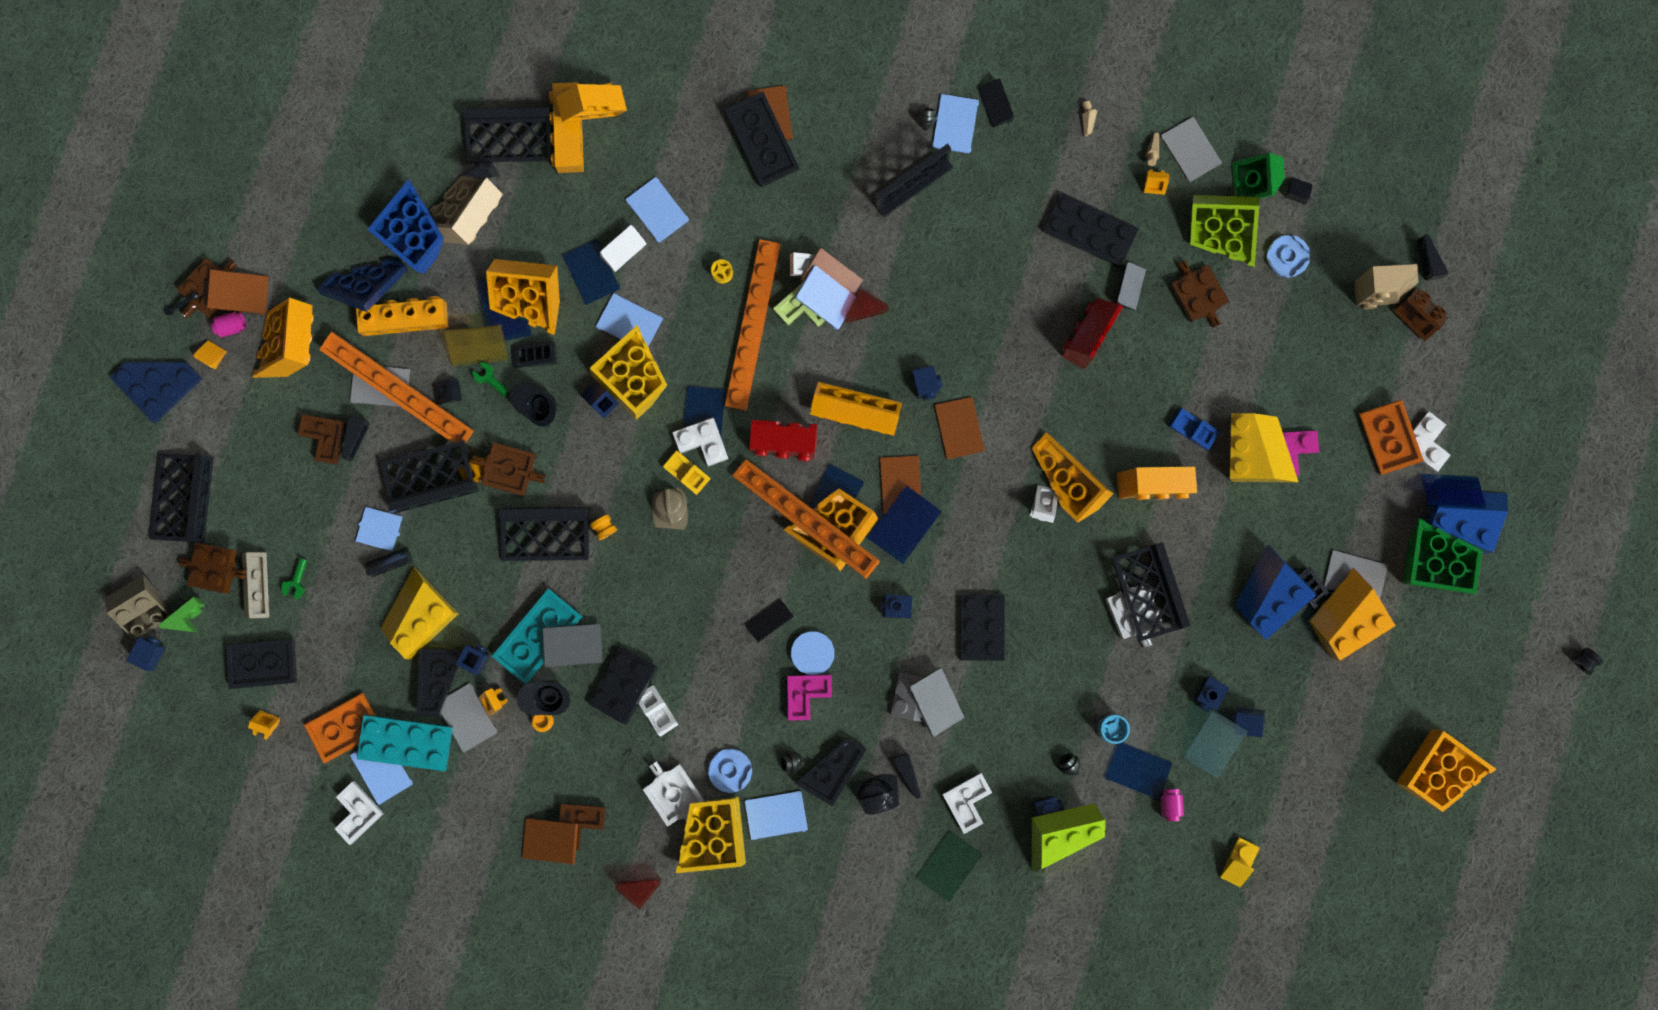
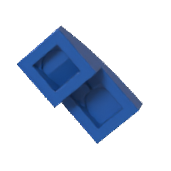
[1168,408,1220,450]

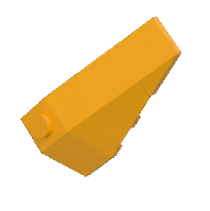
[1032,432,1114,522]

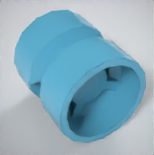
[1097,714,1130,744]

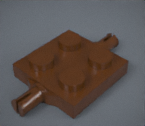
[177,258,238,319]
[1170,260,1230,328]
[471,442,546,496]
[178,543,247,594]

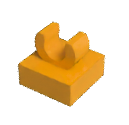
[1144,169,1169,195]
[478,688,508,716]
[248,710,280,740]

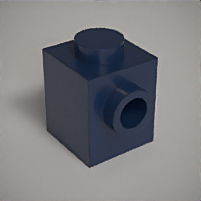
[912,366,942,401]
[581,381,619,418]
[880,595,912,619]
[126,635,166,671]
[455,643,490,675]
[1193,676,1229,712]
[1231,707,1265,737]
[1032,796,1064,817]

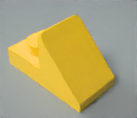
[1220,837,1260,887]

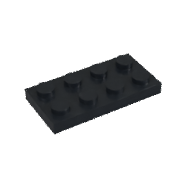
[725,92,800,188]
[1043,192,1139,268]

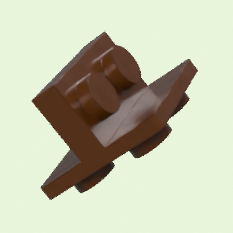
[1394,288,1448,341]

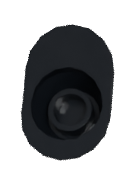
[510,382,557,427]
[516,680,570,715]
[855,774,899,815]

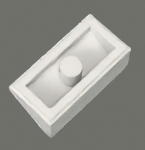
[600,225,646,272]

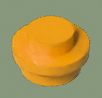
[531,715,554,732]

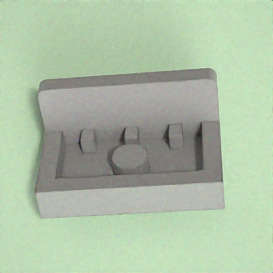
[891,673,924,722]

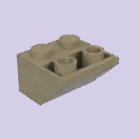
[105,575,171,640]

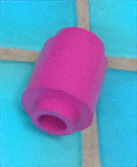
[211,312,247,338]
[1160,789,1184,821]

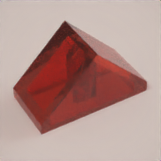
[846,290,889,324]
[615,878,662,910]

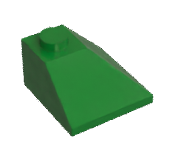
[1232,153,1285,199]

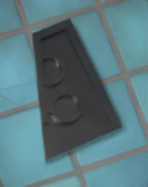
[416,649,464,716]
[795,738,867,807]

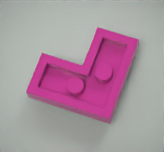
[1283,431,1319,476]
[787,675,832,721]

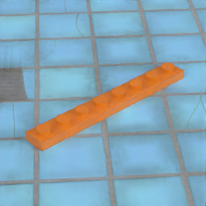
[725,240,781,411]
[319,332,475,448]
[732,459,880,579]

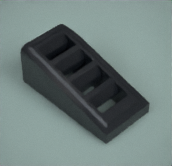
[1417,234,1448,281]
[512,341,558,368]
[341,414,370,462]
[1298,566,1331,613]
[892,754,921,799]

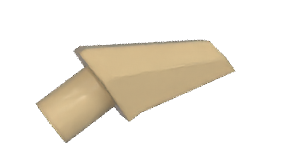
[1082,101,1097,136]
[1146,133,1159,166]

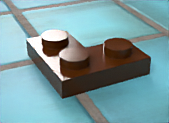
[298,415,347,465]
[559,803,606,850]

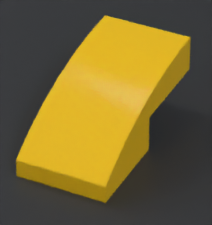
[662,450,711,495]

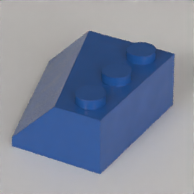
[367,179,444,274]
[1426,490,1508,554]
[1235,544,1316,640]

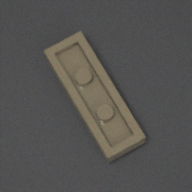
[242,552,269,619]

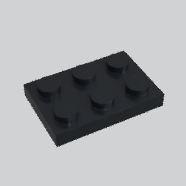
[960,594,1005,661]
[226,639,297,689]
[588,646,658,725]

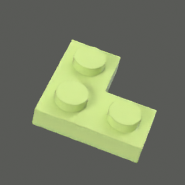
[773,283,825,327]

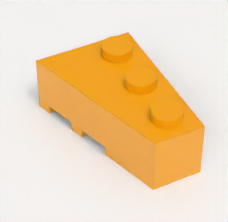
[556,83,627,122]
[1117,467,1197,500]

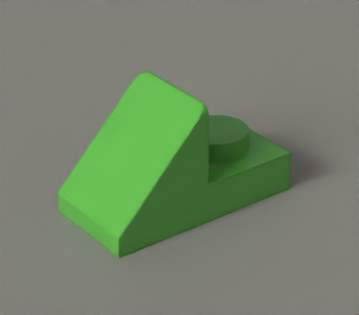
[159,597,206,632]

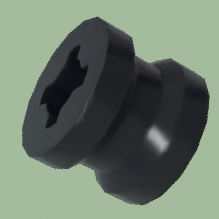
[1573,647,1603,675]

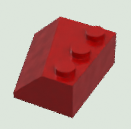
[1062,298,1123,369]
[750,420,818,462]

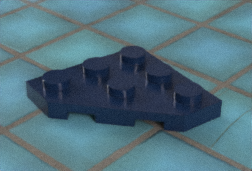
[317,258,408,312]
[110,362,203,424]

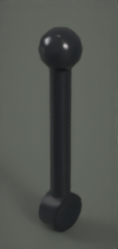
[164,292,199,315]

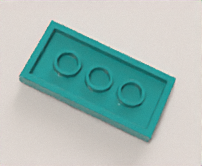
[492,588,583,684]
[357,714,453,771]

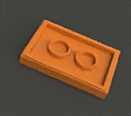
[1359,399,1424,475]
[304,693,375,764]

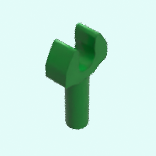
[472,363,509,397]
[281,558,308,599]

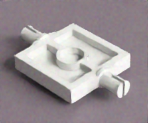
[1105,575,1163,648]
[643,761,705,827]

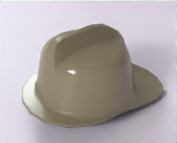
[652,488,688,530]

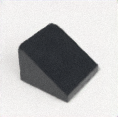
[1285,177,1313,205]
[433,379,462,405]

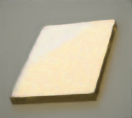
[445,325,508,366]

